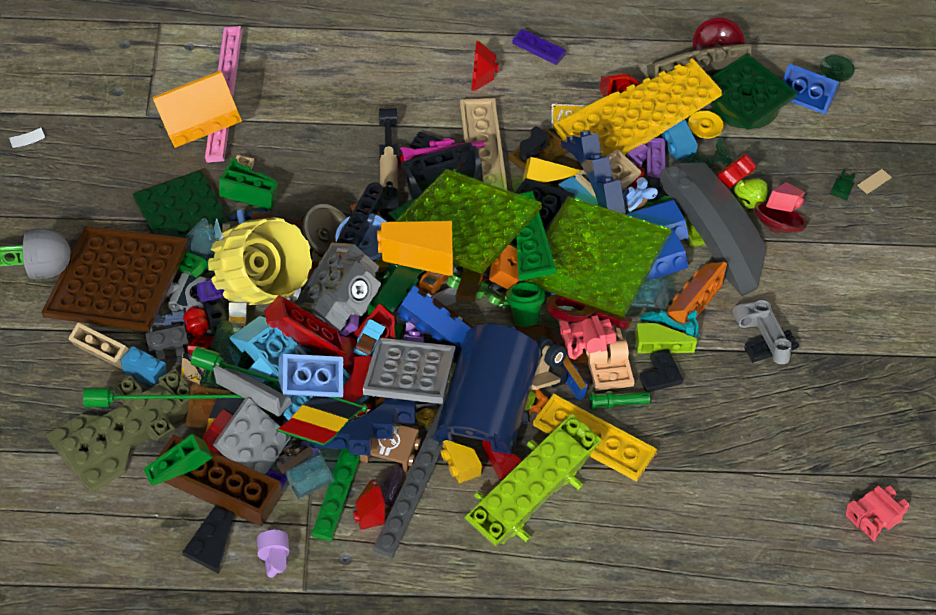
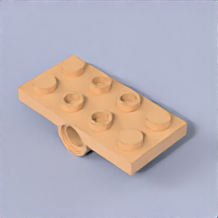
[585,325,634,391]

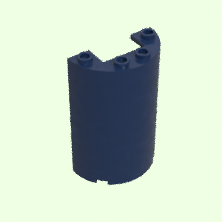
[433,322,541,455]

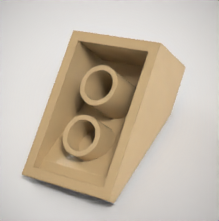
[575,149,641,210]

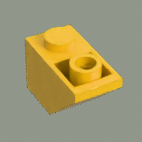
[441,440,482,483]

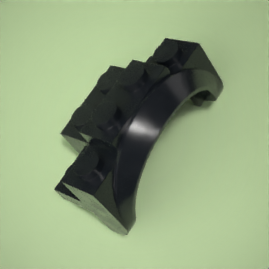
[401,142,483,202]

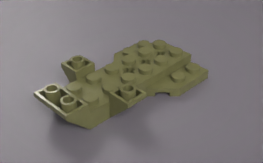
[46,369,197,494]

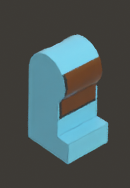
[352,319,385,356]

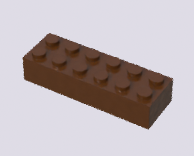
[157,434,282,526]

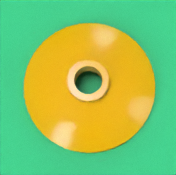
[688,111,723,139]

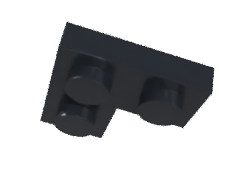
[639,349,683,392]

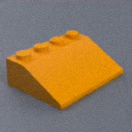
[153,71,242,148]

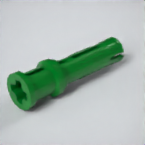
[589,391,650,409]

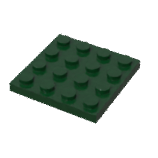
[132,170,230,240]

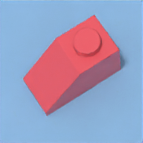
[766,182,805,212]

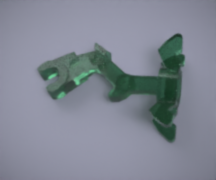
[681,138,734,168]

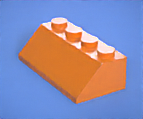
[663,262,727,333]

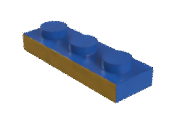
[558,343,588,401]

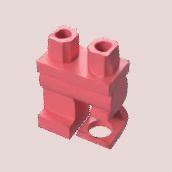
[559,315,616,359]
[846,485,909,541]

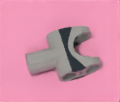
[166,273,210,313]

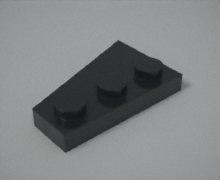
[182,505,234,574]

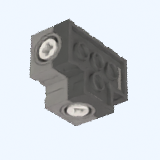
[294,243,381,331]

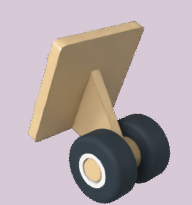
[531,336,566,390]

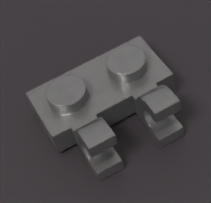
[145,325,188,365]

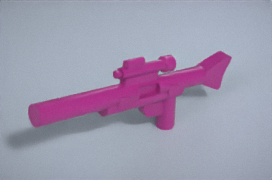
[400,138,485,161]

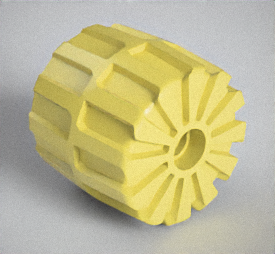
[208,217,312,305]

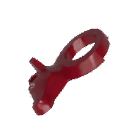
[546,294,633,329]

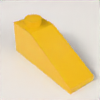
[522,157,582,184]

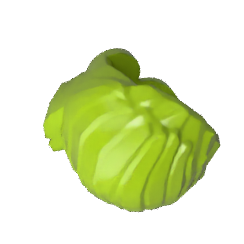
[734,178,769,210]

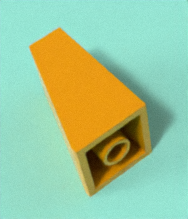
[377,221,453,276]

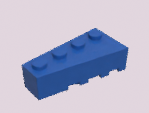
[396,286,470,355]

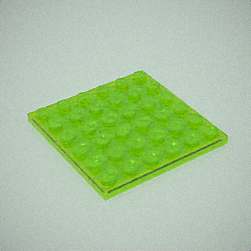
[395,169,542,274]
[520,196,671,317]

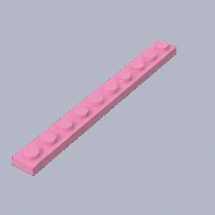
[205,26,242,163]

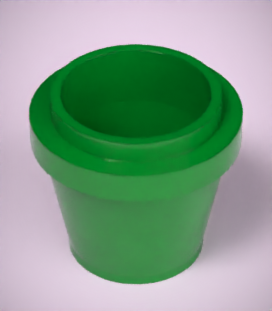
[506,282,545,327]

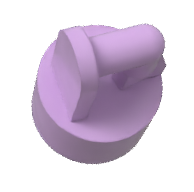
[257,529,289,578]

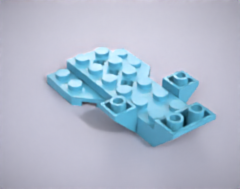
[230,316,370,444]

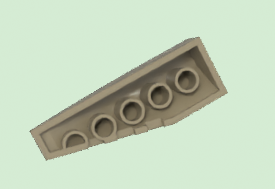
[647,43,751,80]

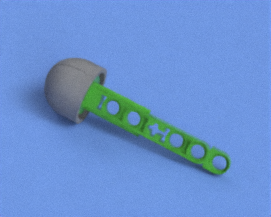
[0,229,70,279]

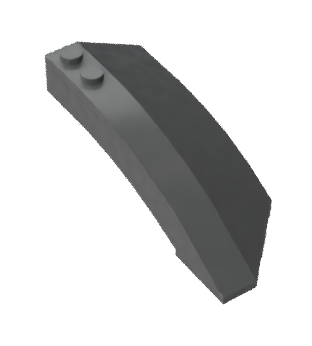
[659,163,766,296]

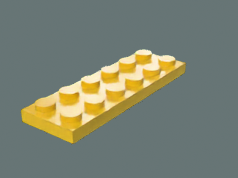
[533,394,657,482]

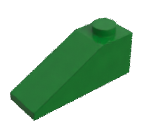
[144,434,213,486]

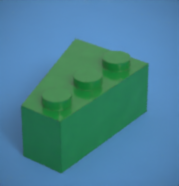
[219,157,278,210]

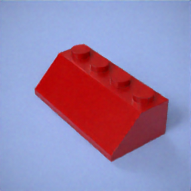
[264,294,346,357]

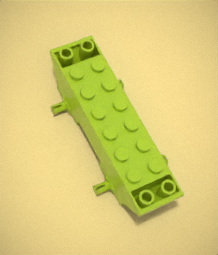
[464,414,602,546]

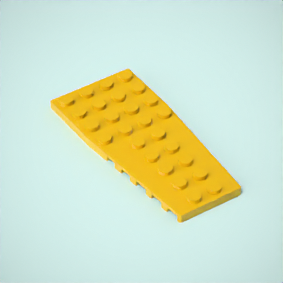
[553,59,722,156]

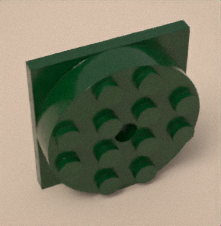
[710,53,798,130]

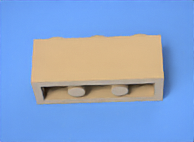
[68,323,130,370]

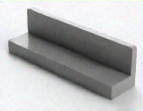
[213,365,292,416]

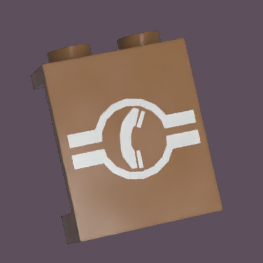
[360,424,421,473]

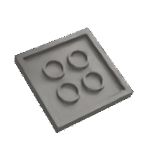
[213,398,291,475]

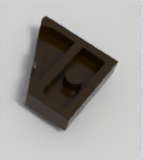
[277,444,314,474]

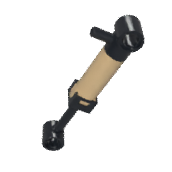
[379,108,399,215]

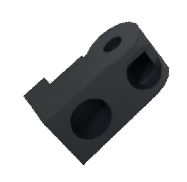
[519,126,550,161]
[204,298,229,336]

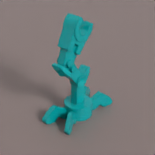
[640,310,700,338]

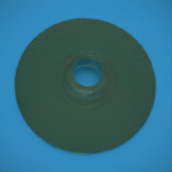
[820,55,854,82]

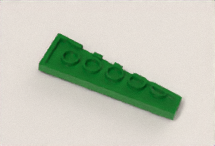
[515,191,556,281]

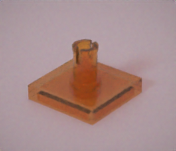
[186,386,232,429]

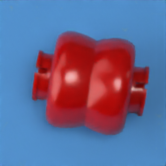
[183,307,209,336]

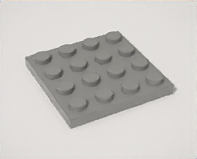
[363,338,455,404]

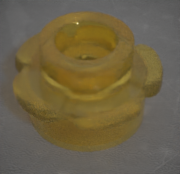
[416,408,435,427]

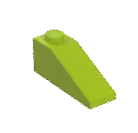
[635,322,697,353]

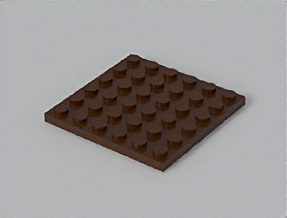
[41,226,190,332]

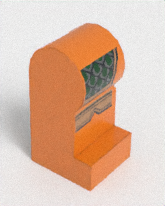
[419,271,449,294]

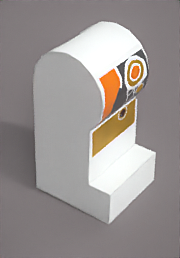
[229,303,247,340]

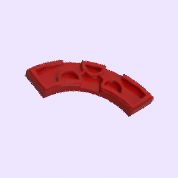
[337,356,372,403]

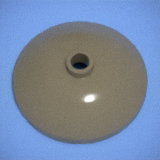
[302,204,346,257]

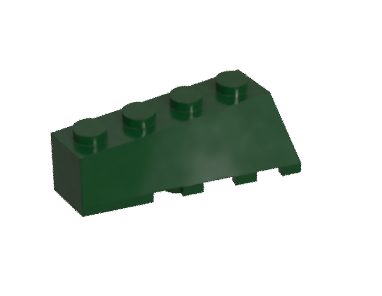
[370,263,425,313]

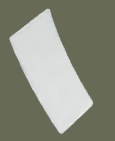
[9,128,45,148]

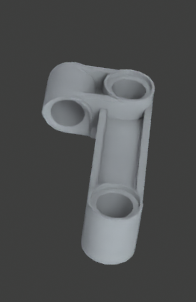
[732,300,791,364]

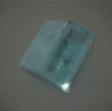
[186,218,219,274]
[619,278,671,309]
[285,449,335,499]

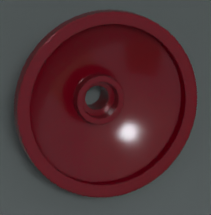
[692,18,745,69]
[754,201,807,234]

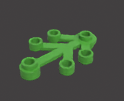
[446,273,510,309]

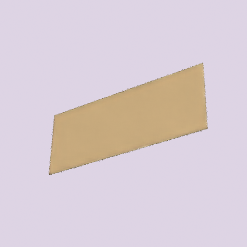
[857,169,892,194]

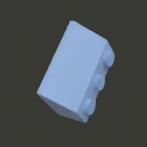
[278,354,343,397]

